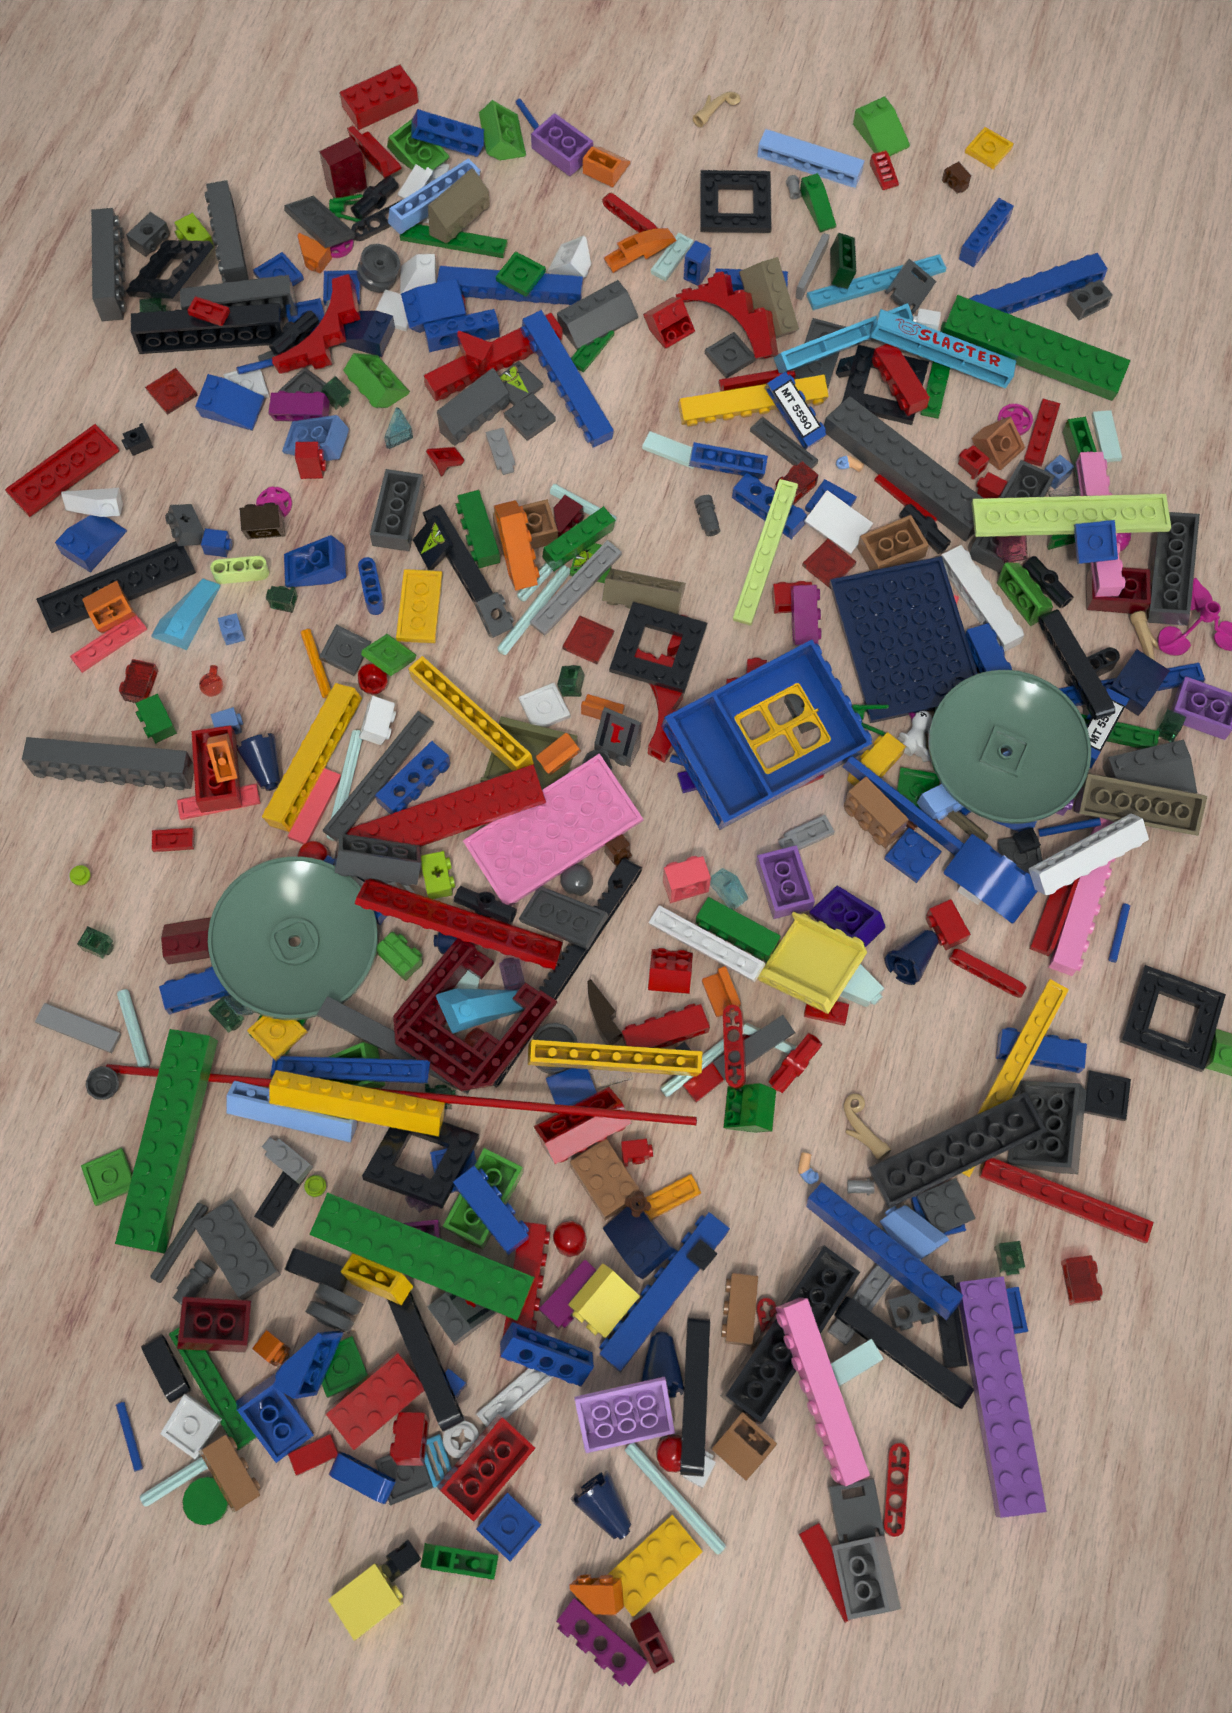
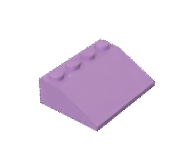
[574,1377,675,1453]

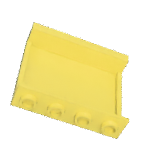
[758,912,867,1014]

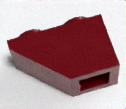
[554,495,584,537]

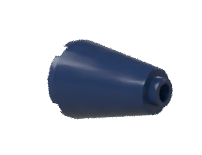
[236,733,280,791]
[884,930,939,985]
[640,1332,684,1398]
[571,1470,631,1540]

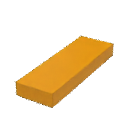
[638,1174,701,1220]

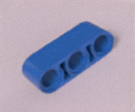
[358,557,384,615]
[329,1452,396,1504]

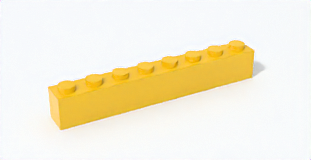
[678,375,829,426]
[408,656,534,771]
[262,683,362,832]
[527,1040,702,1076]
[269,1070,445,1136]

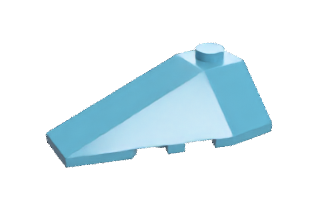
[151,579,221,650]
[436,989,525,1034]

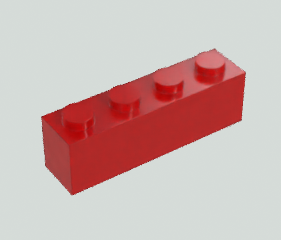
[872,344,930,416]
[622,1004,710,1049]

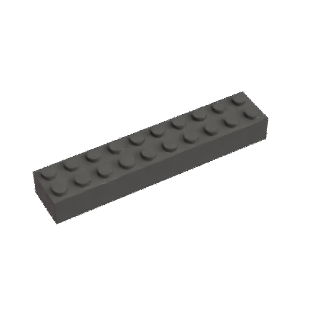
[824,396,984,542]

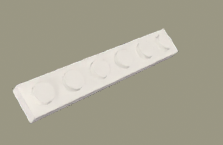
[648,905,765,982]

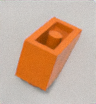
[297,233,332,274]
[207,734,238,783]

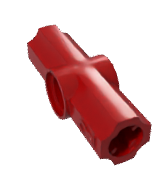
[769,1033,823,1093]

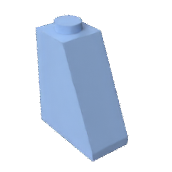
[880,1205,949,1260]

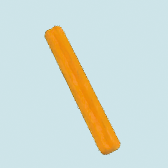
[301,629,331,698]

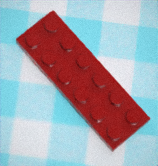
[5,424,119,517]

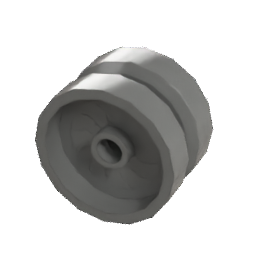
[356,244,400,293]
[533,1023,578,1074]
[305,1283,363,1334]

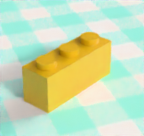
[847,732,906,786]
[341,1253,413,1305]

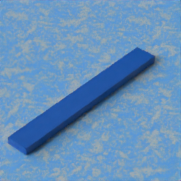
[1059,663,1205,706]
[843,756,964,856]
[270,1056,430,1083]

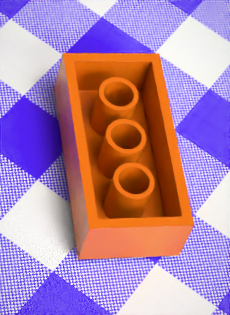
[493,500,540,590]

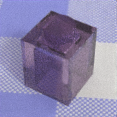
[499,958,525,990]

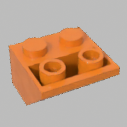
[583,146,631,187]
[82,581,136,633]

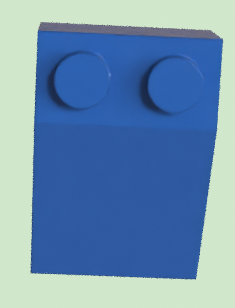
[401,279,467,333]
[195,374,265,431]
[55,515,127,573]
[284,535,346,588]
[273,1330,344,1399]
[236,1374,314,1463]

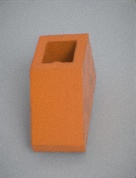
[252,1330,291,1367]
[569,1574,624,1615]

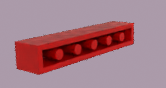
[501,1222,551,1359]

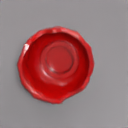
[358,663,388,695]
[297,841,331,861]
[553,1220,587,1257]
[656,1434,682,1473]

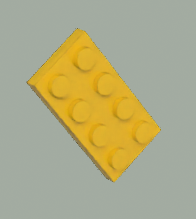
[396,569,443,643]
[607,1514,703,1617]

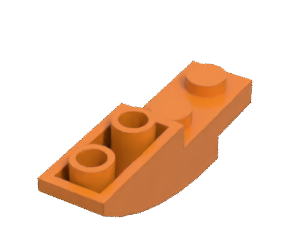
[604,228,676,273]

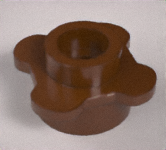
[625,1191,651,1217]

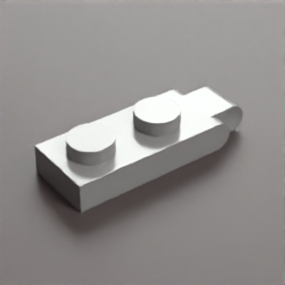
[486,428,515,475]
[778,815,835,851]
[262,1137,313,1184]

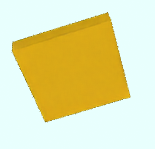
[965,127,1014,170]
[247,1016,308,1061]

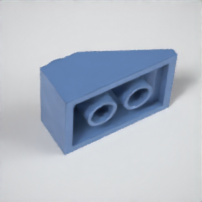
[282,415,349,461]

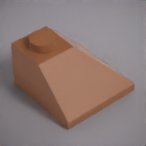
[971,417,1025,470]

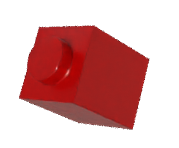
[976,472,1008,499]

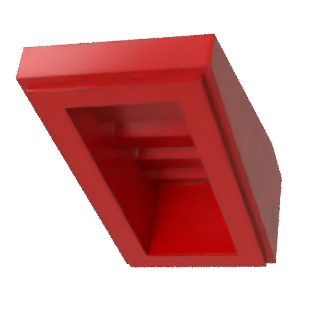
[869,151,899,190]

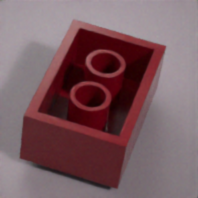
[319,136,367,198]
[1086,567,1151,614]
[177,1297,251,1353]

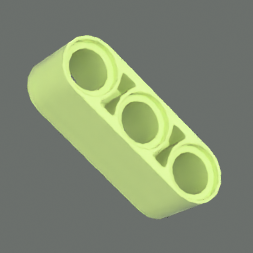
[210,556,269,584]

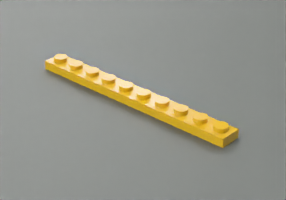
[961,979,1069,1177]

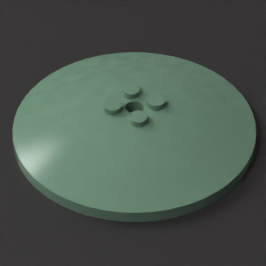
[208,857,378,1020]

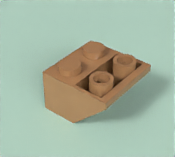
[711,1412,777,1481]

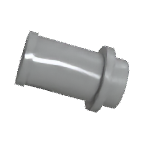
[786,175,801,200]
[847,1178,874,1196]

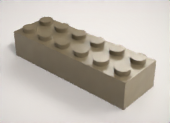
[1073,773,1207,836]

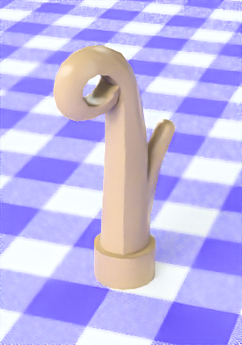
[692,91,741,127]
[1130,611,1159,660]
[844,1093,891,1161]

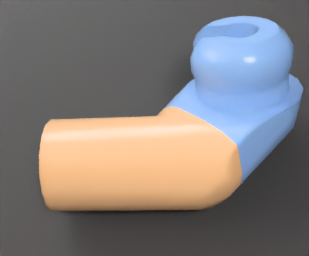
[836,455,864,472]
[798,1152,819,1184]

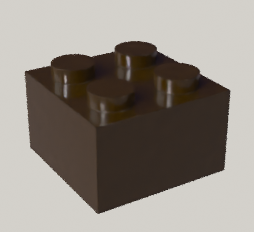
[239,502,286,540]

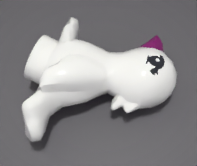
[898,711,932,762]

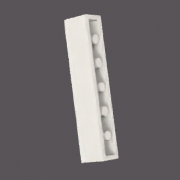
[942,545,1024,652]
[1028,814,1149,895]

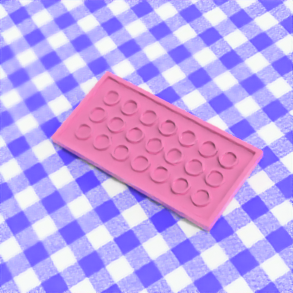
[463,754,644,906]

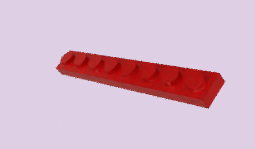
[980,1158,1154,1244]

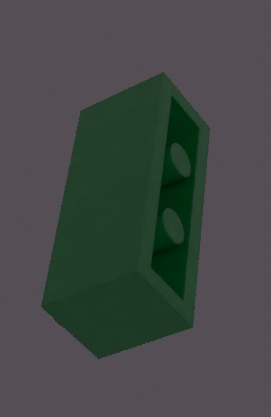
[830,232,856,289]

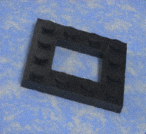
[700,170,772,233]
[125,240,214,299]
[842,345,929,425]
[609,602,708,694]
[1120,965,1226,1072]
[362,1122,479,1209]

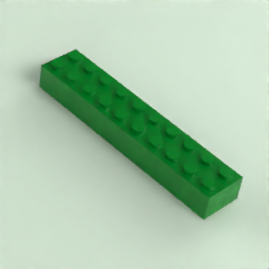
[942,295,1131,401]
[115,1029,218,1254]
[309,1192,535,1321]

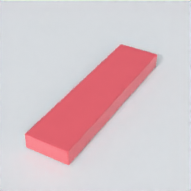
[70,615,147,673]
[288,768,341,845]
[177,784,261,820]

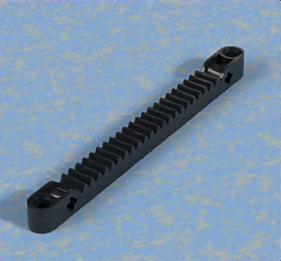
[493,857,643,1088]

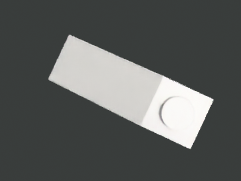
[61,488,123,517]

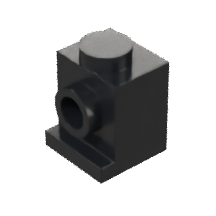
[121,423,153,456]
[381,1540,421,1582]

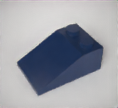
[339,310,395,357]
[1109,649,1170,716]
[603,1202,676,1279]

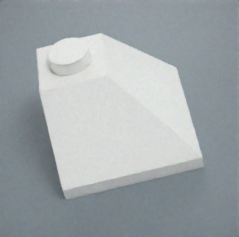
[547,236,591,279]
[400,254,437,294]

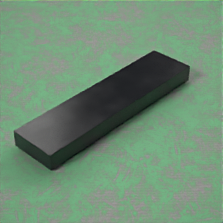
[936,1275,968,1368]

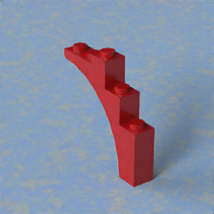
[676,272,778,360]
[272,274,361,374]
[635,648,684,763]

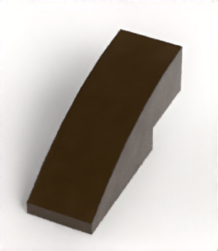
[587,979,622,1045]

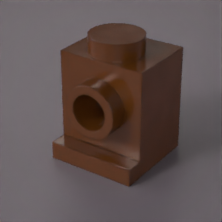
[942,161,971,194]
[604,834,633,867]

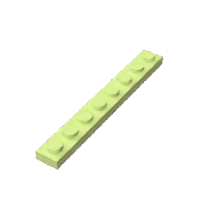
[733,479,798,626]

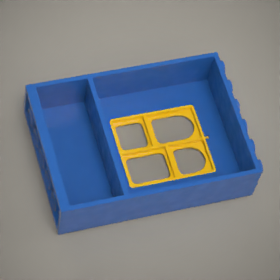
[661,640,873,830]

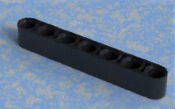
[423,504,497,612]
[1038,609,1115,721]
[387,1291,464,1432]
[834,1296,974,1409]
[680,1317,710,1477]

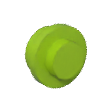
[69,865,91,886]
[304,1175,326,1197]

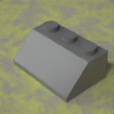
[832,1536,901,1620]

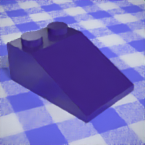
[809,885,886,947]

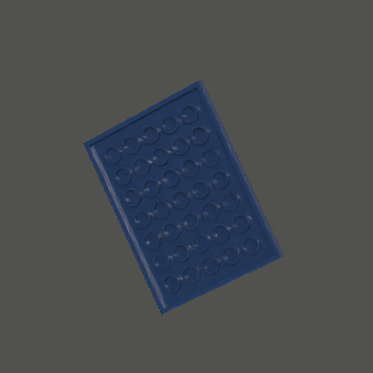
[829,556,978,723]

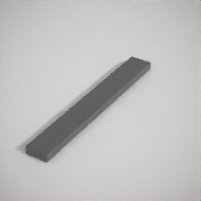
[323,711,434,842]
[317,996,470,1095]

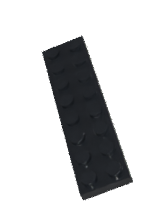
[36,541,196,633]

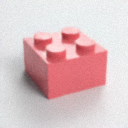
[663,856,711,903]

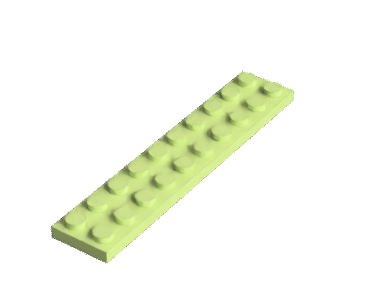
[971,494,1171,537]

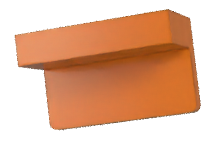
[581,694,625,720]
[536,733,581,776]
[702,966,741,1017]

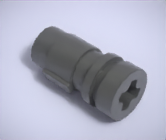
[694,495,720,536]
[172,1259,216,1305]

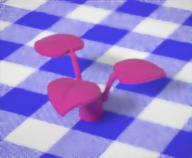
[1158,578,1232,656]

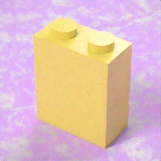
[568,1263,640,1338]
[328,1563,404,1641]

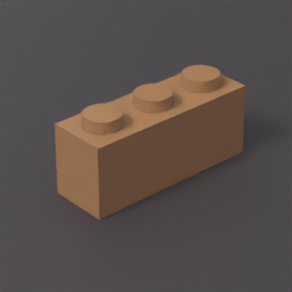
[721,1273,758,1346]
[198,1434,261,1512]

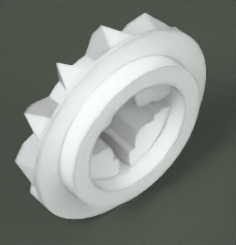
[443,1421,479,1459]

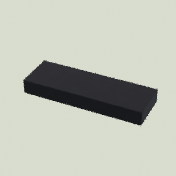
[254,1171,309,1228]

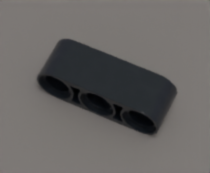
[1064,647,1120,686]
[284,1248,348,1292]
[141,1334,191,1403]

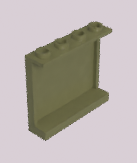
[480,716,578,790]

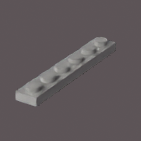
[530,540,622,636]

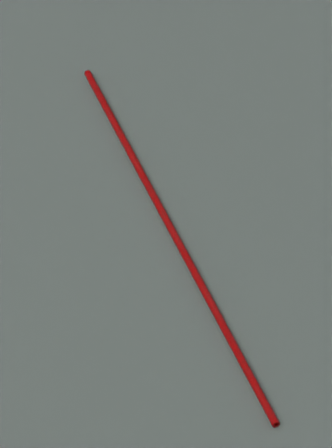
[106,1064,697,1126]

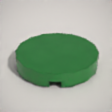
[182,1477,229,1526]

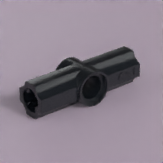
[351,175,399,219]
[268,310,319,356]
[899,504,951,554]
[1022,556,1074,608]
[454,886,517,925]

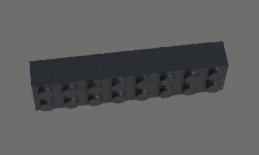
[131,303,284,354]
[868,1092,1047,1208]
[720,1245,860,1424]

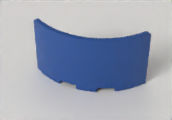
[944,834,1038,924]

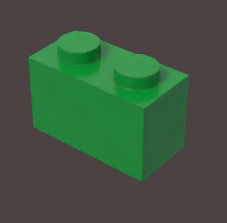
[135,694,177,744]

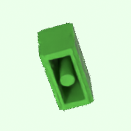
[376,932,423,981]

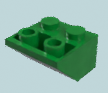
[723,1083,776,1133]

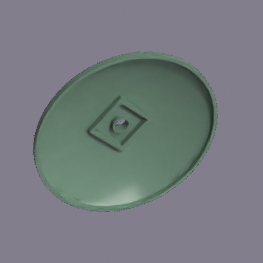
[928,670,1091,824]

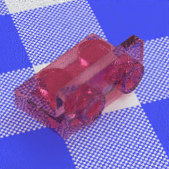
[996,535,1028,563]

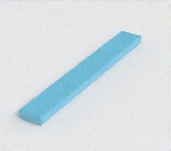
[806,254,946,310]

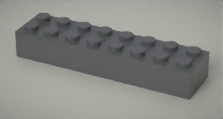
[22,737,194,790]

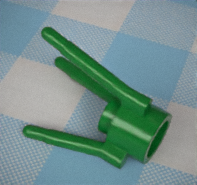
[329,194,363,222]
[851,704,889,736]

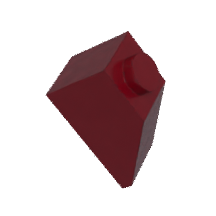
[629,1612,675,1674]

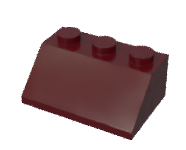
[161,917,211,965]

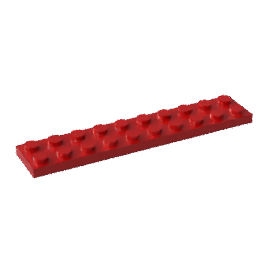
[347,764,546,847]
[355,879,563,970]

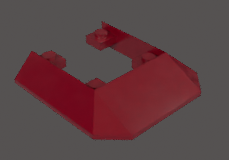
[393,938,558,1091]

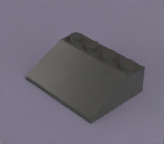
[1102,739,1197,793]
[1007,1081,1086,1174]

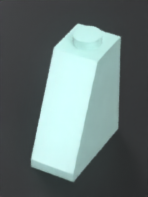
[840,964,884,1007]
[831,1339,883,1386]

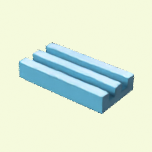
[424,1434,452,1488]

